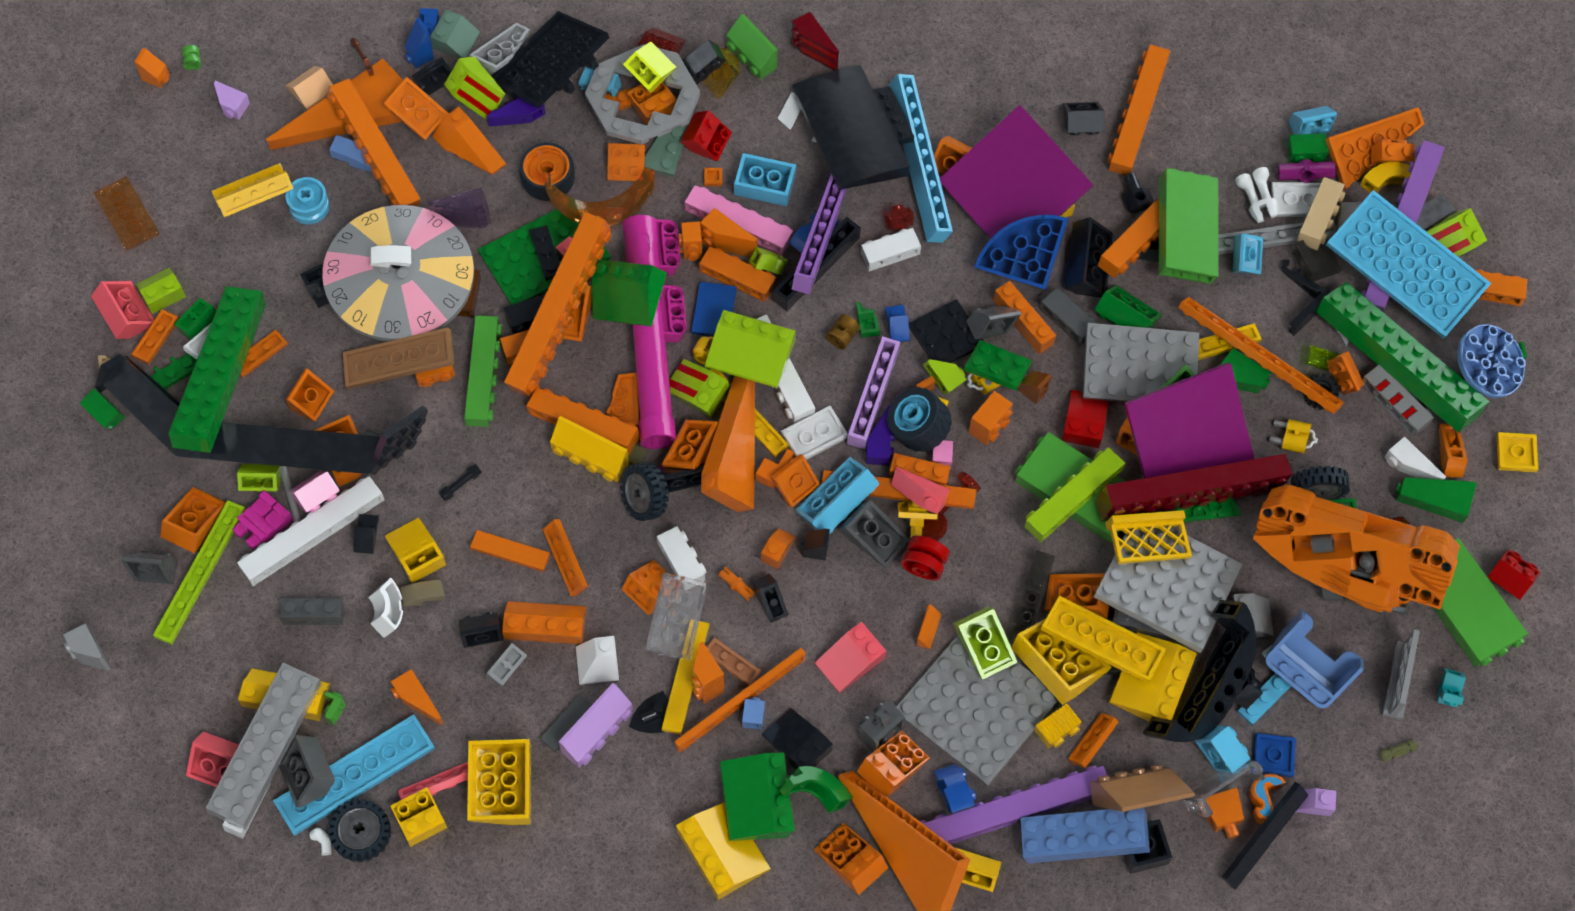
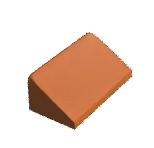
[916,604,941,649]

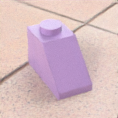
[214,80,250,120]
[1296,788,1336,817]

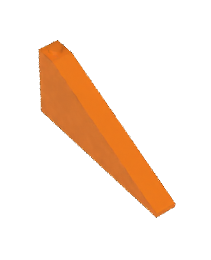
[266,58,403,150]
[701,376,755,512]
[838,771,970,911]

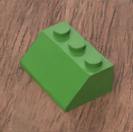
[726,14,777,80]

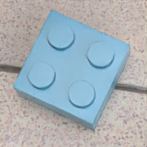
[1194,725,1250,773]

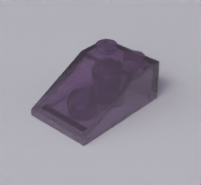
[428,188,491,229]

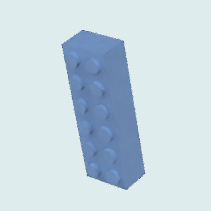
[1021,807,1150,863]

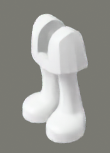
[1235,167,1278,223]

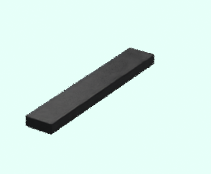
[1222,782,1308,890]

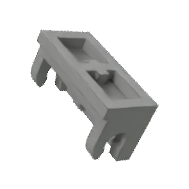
[485,643,527,687]

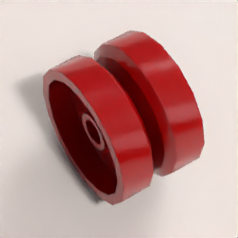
[901,536,950,581]

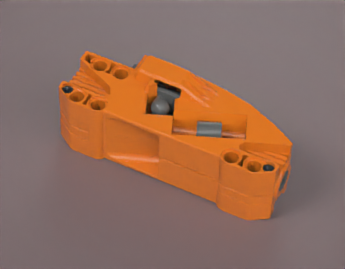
[1253,485,1460,614]

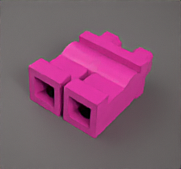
[232,490,293,550]

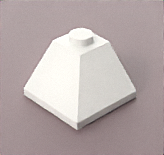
[576,636,619,685]

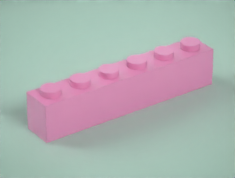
[685,185,793,256]

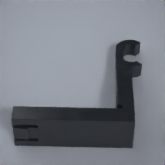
[1282,260,1330,336]

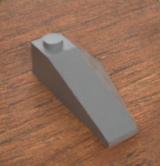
[469,23,530,75]

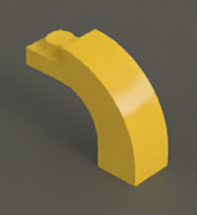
[1360,162,1411,193]

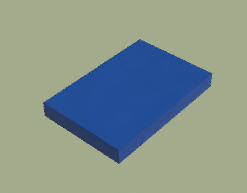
[691,282,737,337]

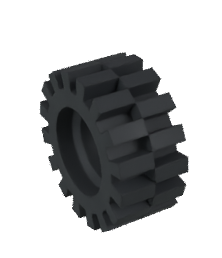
[1303,373,1340,410]

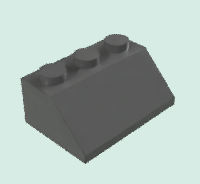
[279,735,335,808]

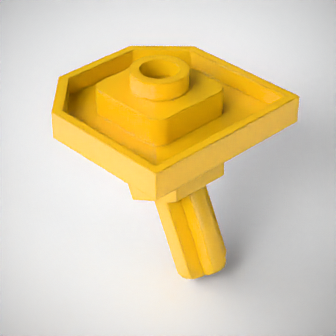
[898,501,938,538]

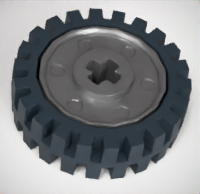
[620,462,669,521]
[329,799,391,862]

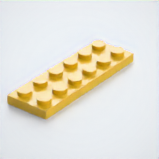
[1041,596,1167,684]

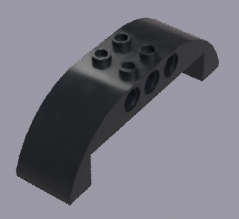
[1142,600,1256,742]

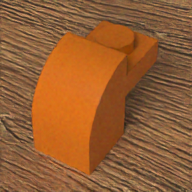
[756,449,794,488]

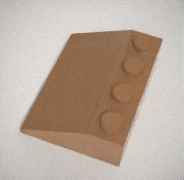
[1090,764,1195,812]

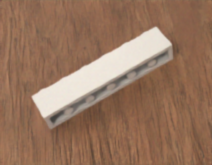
[757,315,815,424]

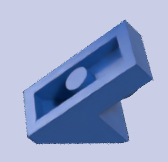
[885,305,910,342]

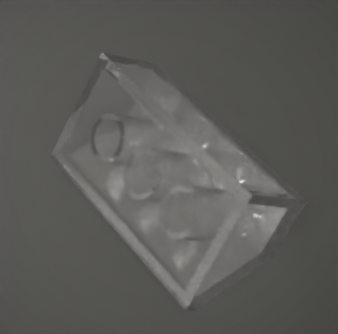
[645,573,708,660]

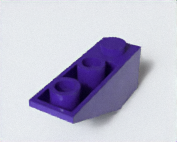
[487,99,546,127]
[866,405,894,465]

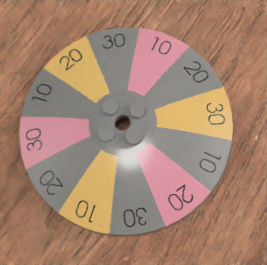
[323,205,474,341]

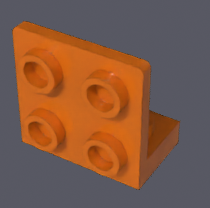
[607,143,646,181]
[1327,351,1365,395]
[621,560,680,616]

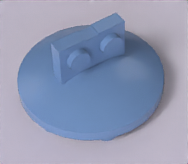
[1457,324,1526,398]

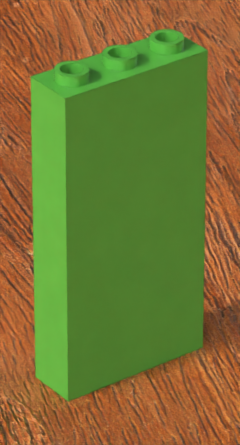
[1159,168,1218,284]
[1015,432,1126,544]
[1432,538,1528,667]

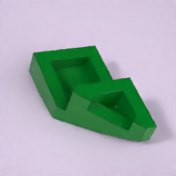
[856,302,880,338]

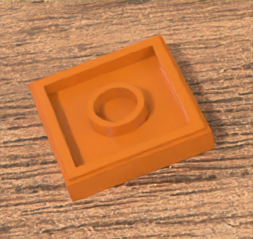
[771,454,820,508]

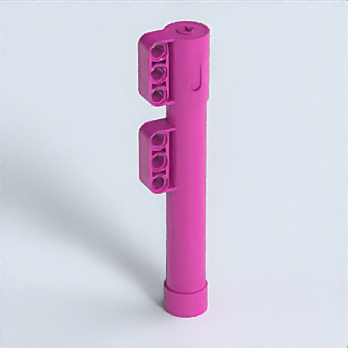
[622,215,687,449]

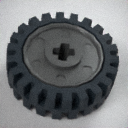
[1291,466,1350,500]

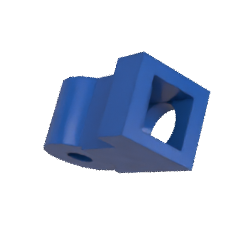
[419,8,439,41]

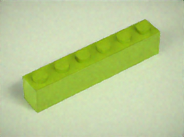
[1024,447,1125,543]

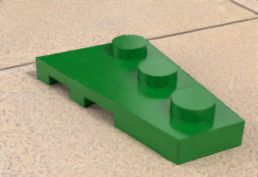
[1174,498,1242,523]

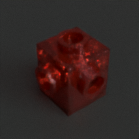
[883,204,914,232]

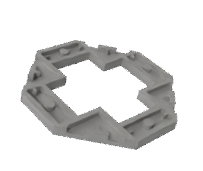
[585,44,700,145]

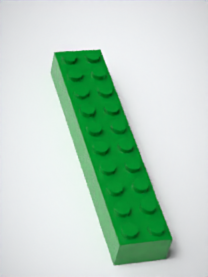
[1316,282,1490,433]
[168,286,266,453]

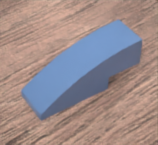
[329,135,372,172]

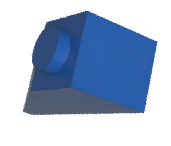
[404,17,434,69]

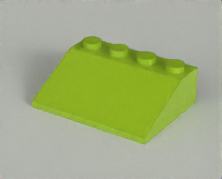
[705,310,796,388]

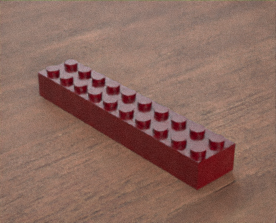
[1095,454,1293,522]

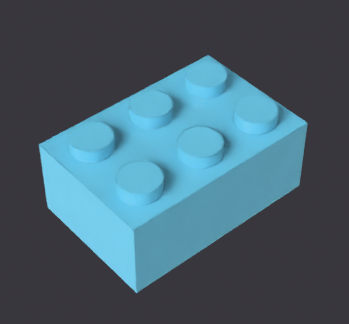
[734,153,796,207]

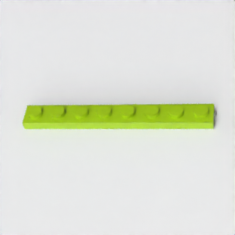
[153,500,246,645]

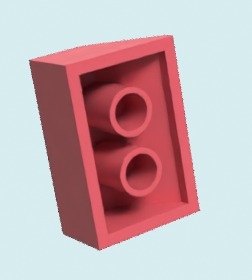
[91,281,155,339]
[186,731,239,787]

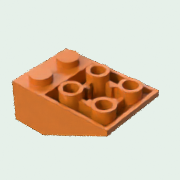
[857,730,930,797]
[814,823,888,896]

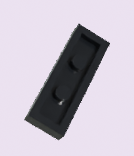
[529,226,560,281]

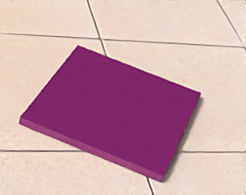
[940,105,1094,239]
[1124,362,1255,478]

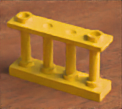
[212,163,294,217]

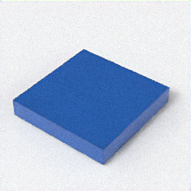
[1253,733,1296,778]

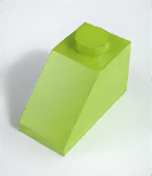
[923,359,967,395]

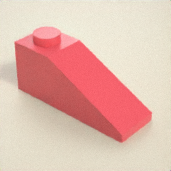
[891,467,950,514]

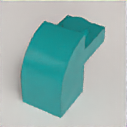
[1437,668,1466,707]

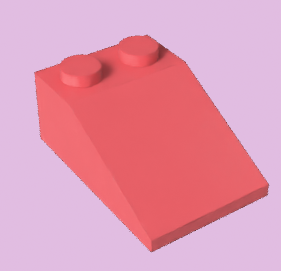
[815,622,887,693]

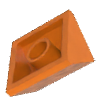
[286,368,334,422]

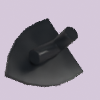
[629,691,668,733]

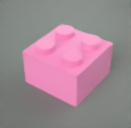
[289,470,340,513]

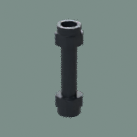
[439,464,482,502]

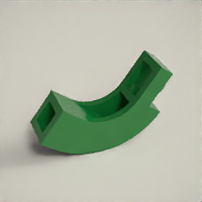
[780,766,853,813]

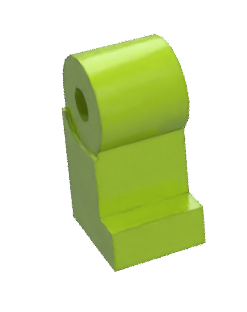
[749,247,788,275]

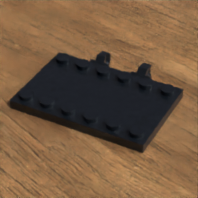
[491,11,610,109]

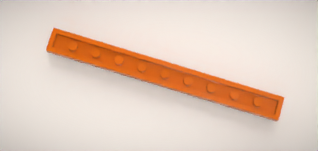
[1178,297,1344,414]

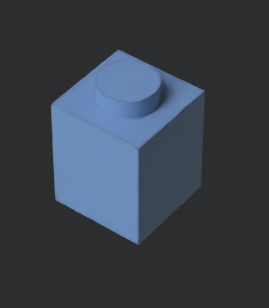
[742,697,765,730]

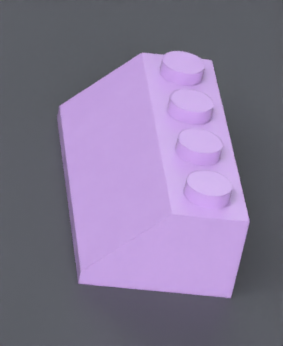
[559,683,633,768]

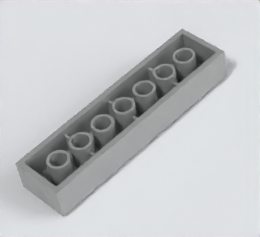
[206,663,321,830]

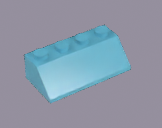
[795,457,880,533]

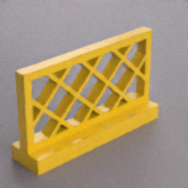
[1105,510,1192,564]

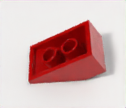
[1062,390,1108,449]

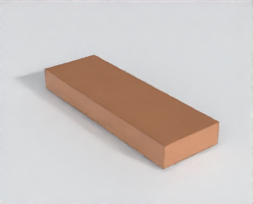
[707,637,762,686]

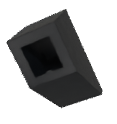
[1234,668,1263,710]

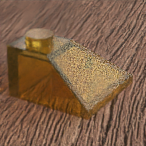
[703,48,741,99]

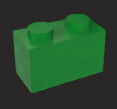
[1286,133,1329,163]

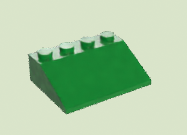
[592,260,667,327]
[719,752,795,841]

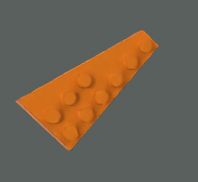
[1325,107,1424,190]

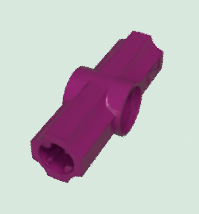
[1278,159,1335,183]

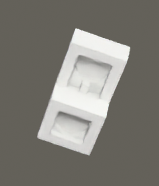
[370,245,411,268]

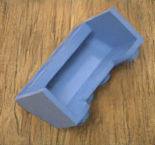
[1266,609,1364,708]

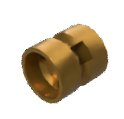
[826,314,860,350]

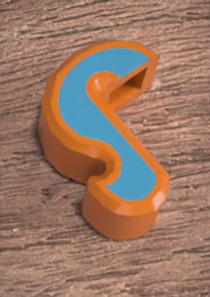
[1248,774,1286,824]

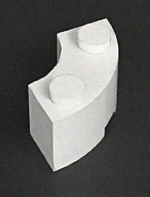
[368,578,403,638]

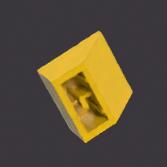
[390,787,447,847]

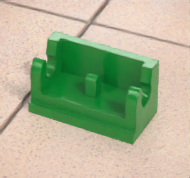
[174,298,216,340]
[79,388,126,430]

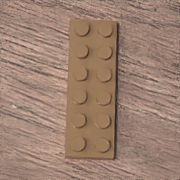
[343,327,454,389]

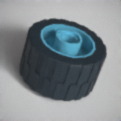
[887,387,952,452]

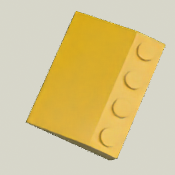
[1011,619,1111,705]
[1109,632,1197,722]
[467,739,531,825]
[676,803,771,900]

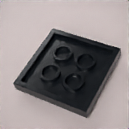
[909,299,985,363]

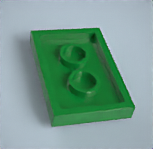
[964,340,1032,391]

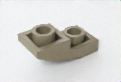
[400,580,445,606]

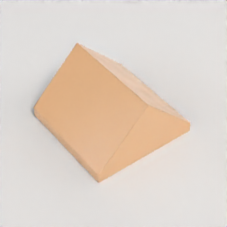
[285,66,333,110]

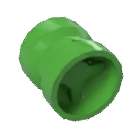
[181,45,201,70]

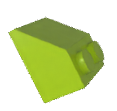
[135,268,186,314]

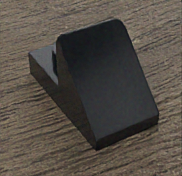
[354,514,379,554]

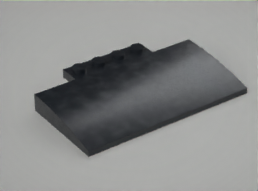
[792,65,914,190]

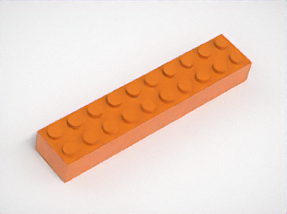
[504,212,612,398]

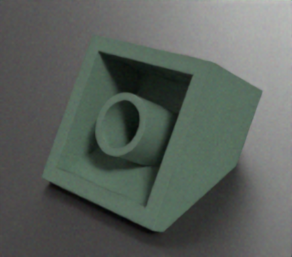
[430,10,480,58]

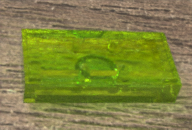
[1305,345,1340,371]

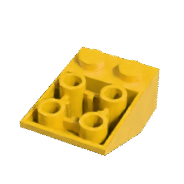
[384,517,446,584]

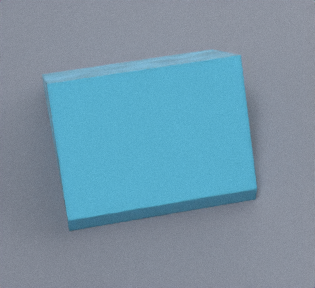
[1232,234,1263,274]

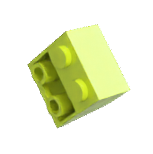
[623,42,677,93]

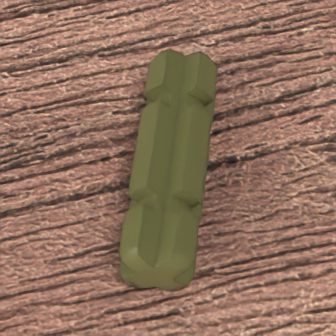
[1379,740,1418,762]

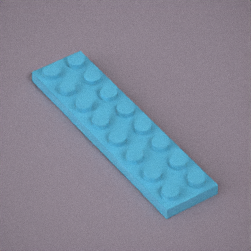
[273,714,435,836]

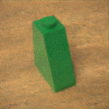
[1221,348,1271,394]

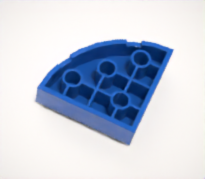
[974,215,1069,290]

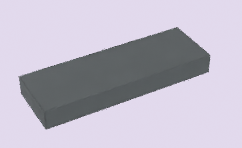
[540,695,592,753]

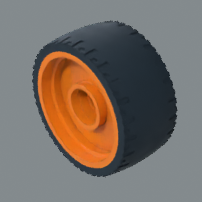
[519,142,575,201]

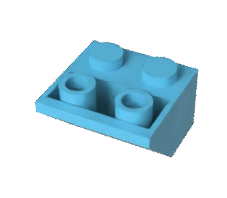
[1289,106,1337,135]

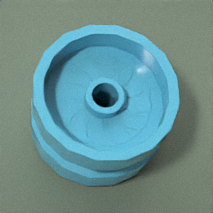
[285,177,330,225]

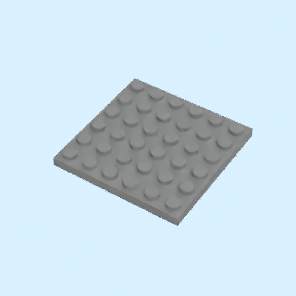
[1094,527,1242,653]
[897,636,1058,787]

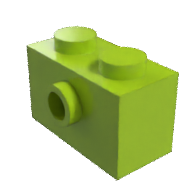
[237,464,281,492]

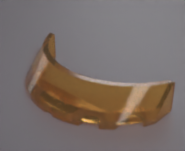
[542,167,655,226]

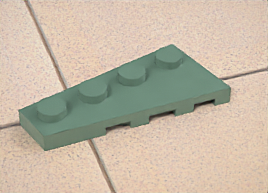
[644,114,693,177]

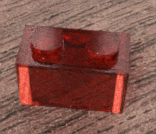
[638,27,686,54]

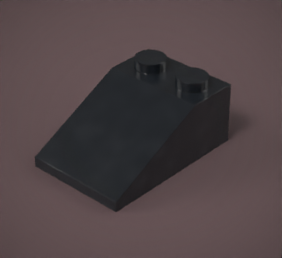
[762,708,833,770]

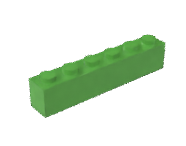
[464,316,503,427]

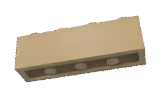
[1297,177,1346,250]

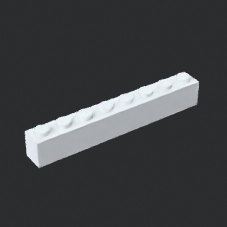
[237,476,384,586]

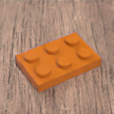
[383,77,449,141]

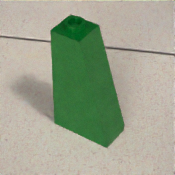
[1395,477,1477,523]

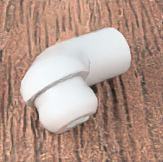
[309,828,332,856]

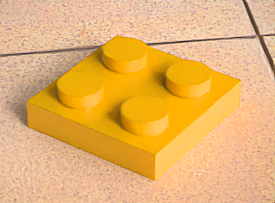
[1496,432,1539,472]

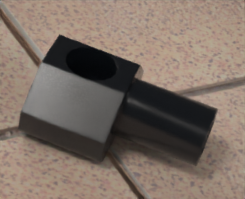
[1123,173,1154,213]

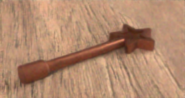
[350,38,374,76]

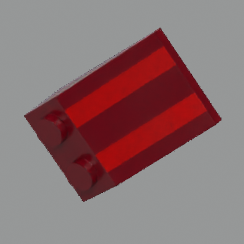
[790,12,839,71]

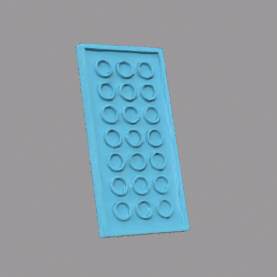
[1326,190,1491,339]

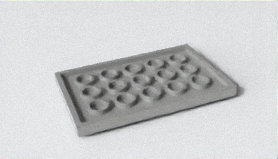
[1082,323,1199,402]

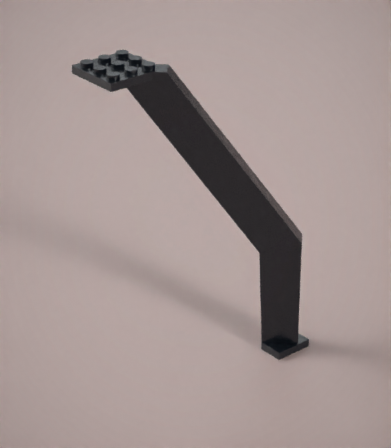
[95,354,428,475]

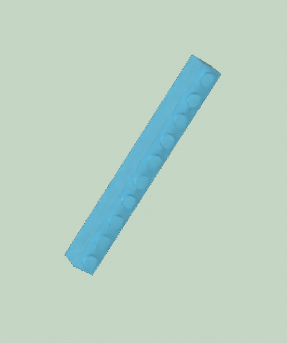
[888,74,953,243]

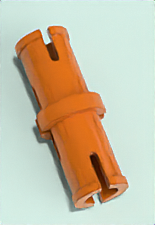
[718,567,755,601]

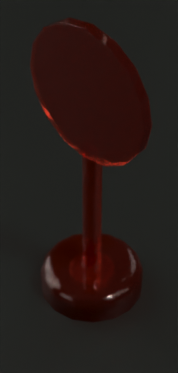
[922,471,981,541]

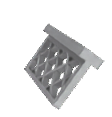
[1382,629,1420,720]

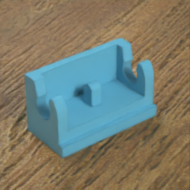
[578,67,621,97]

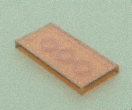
[93,176,160,251]

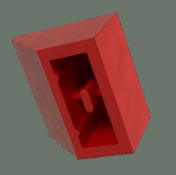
[680,110,732,161]
[1487,549,1541,600]

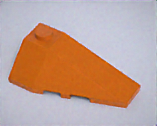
[432,106,506,175]

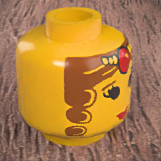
[693,336,714,365]

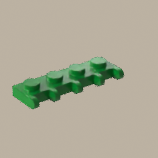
[151,353,197,390]

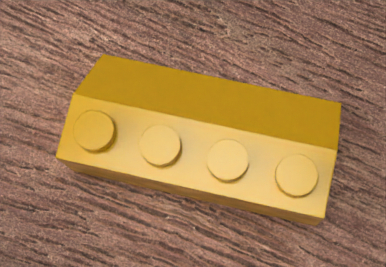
[550,416,629,483]
[238,668,330,721]

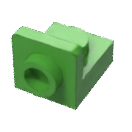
[324,691,346,725]

